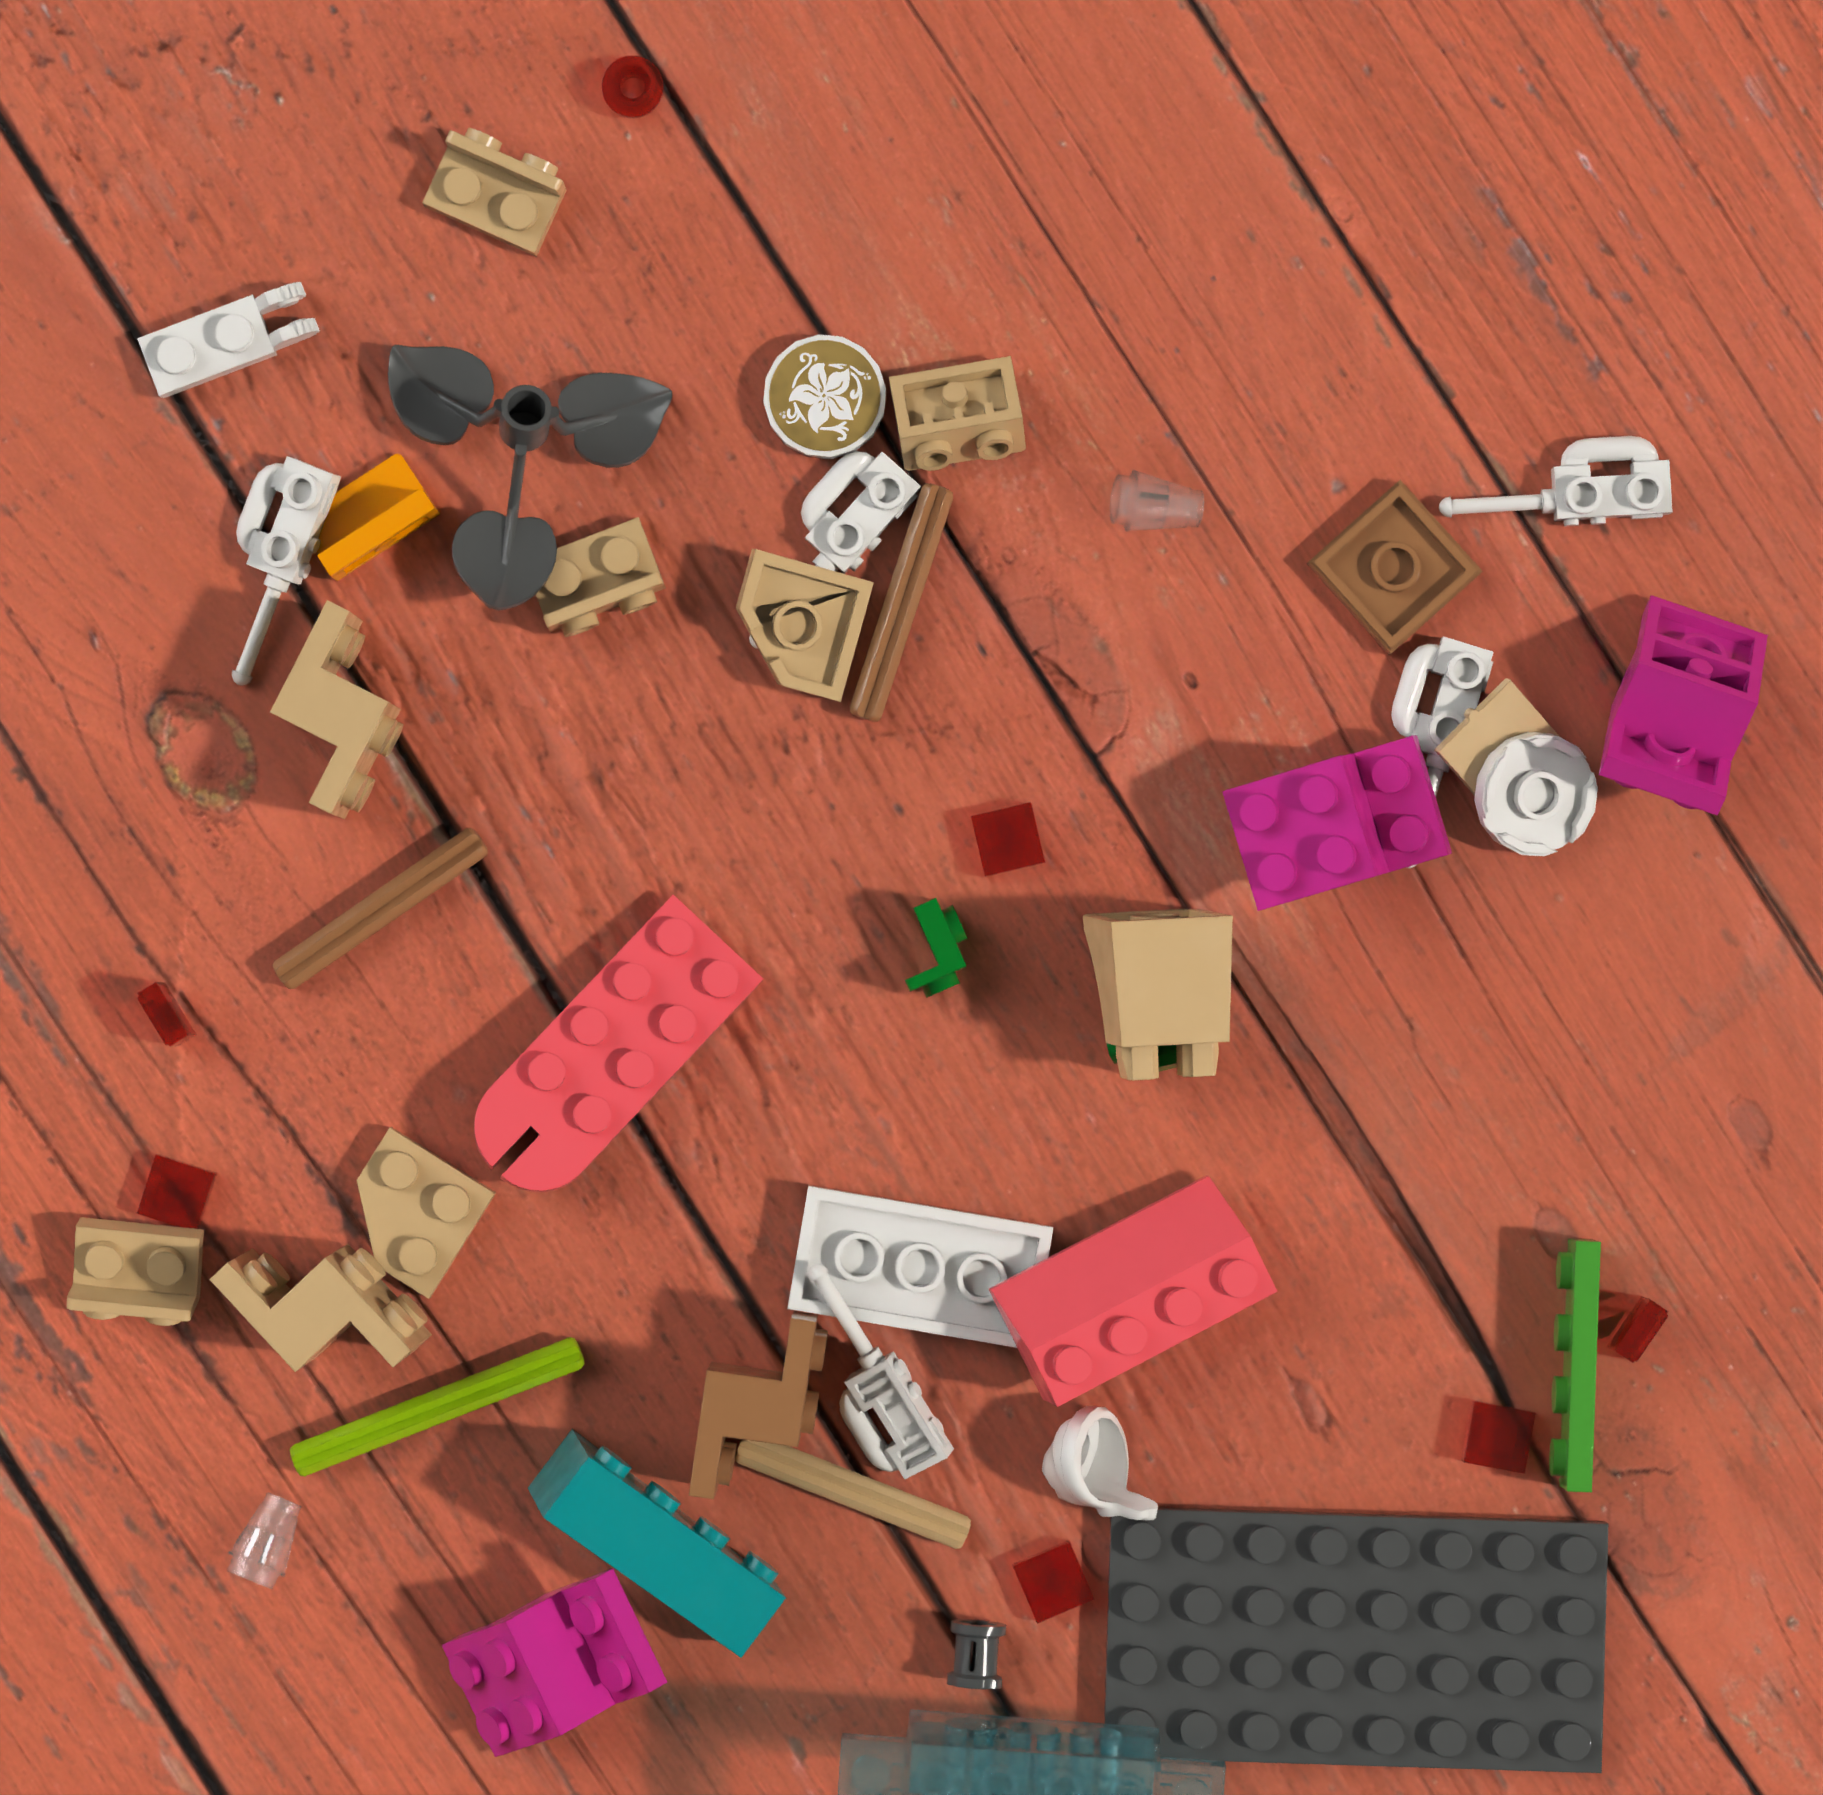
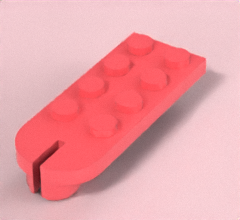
[474,895,763,1192]

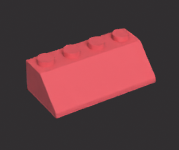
[989,1175,1278,1407]

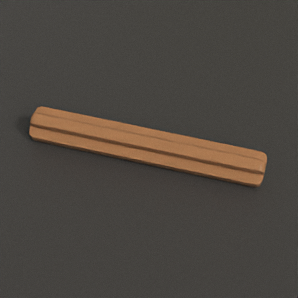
[850,483,953,722]
[272,828,488,989]

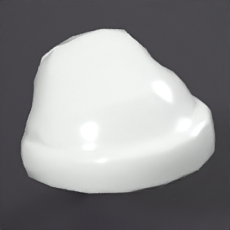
[1042,1406,1158,1520]

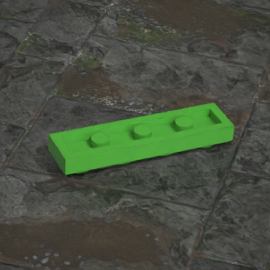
[1549,1238,1601,1492]

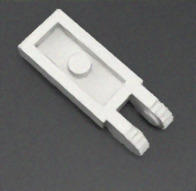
[137,282,320,398]

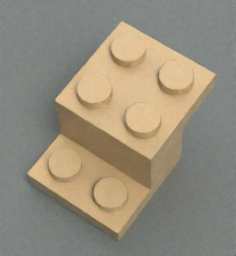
[270,600,403,819]
[209,1244,432,1372]

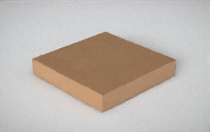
[1307,480,1483,655]

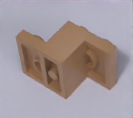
[689,1311,828,1499]

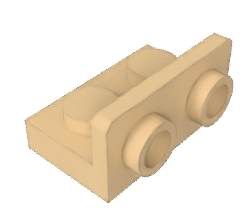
[422,128,567,257]
[889,356,1026,471]
[536,517,666,637]
[67,1217,204,1326]

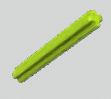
[290,1337,584,1476]

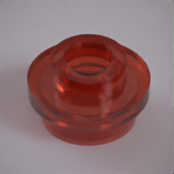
[602,56,664,119]

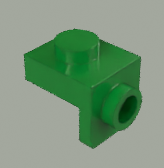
[905,898,968,998]

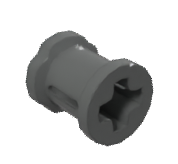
[947,1619,1006,1689]

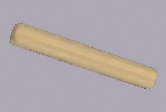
[735,1439,971,1549]

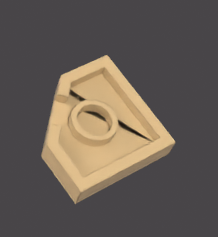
[736,548,874,702]
[357,1127,496,1299]

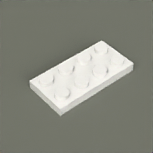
[787,1185,1053,1348]

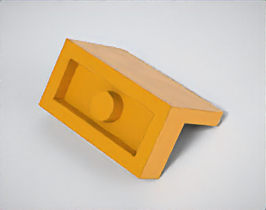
[317,454,440,581]

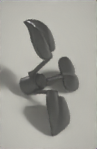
[388,345,672,611]

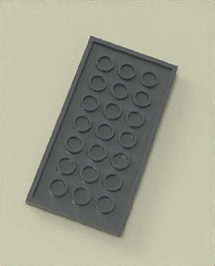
[1103,1507,1609,1773]

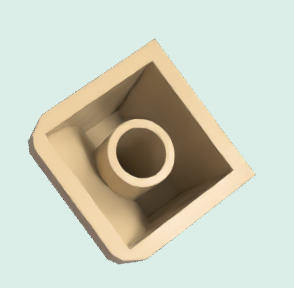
[1083,909,1233,1081]

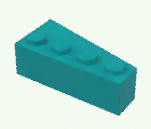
[528,1429,786,1658]

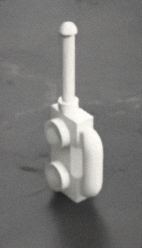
[1439,436,1673,526]
[749,451,921,649]
[232,456,341,686]
[1391,636,1494,868]
[808,1264,954,1479]

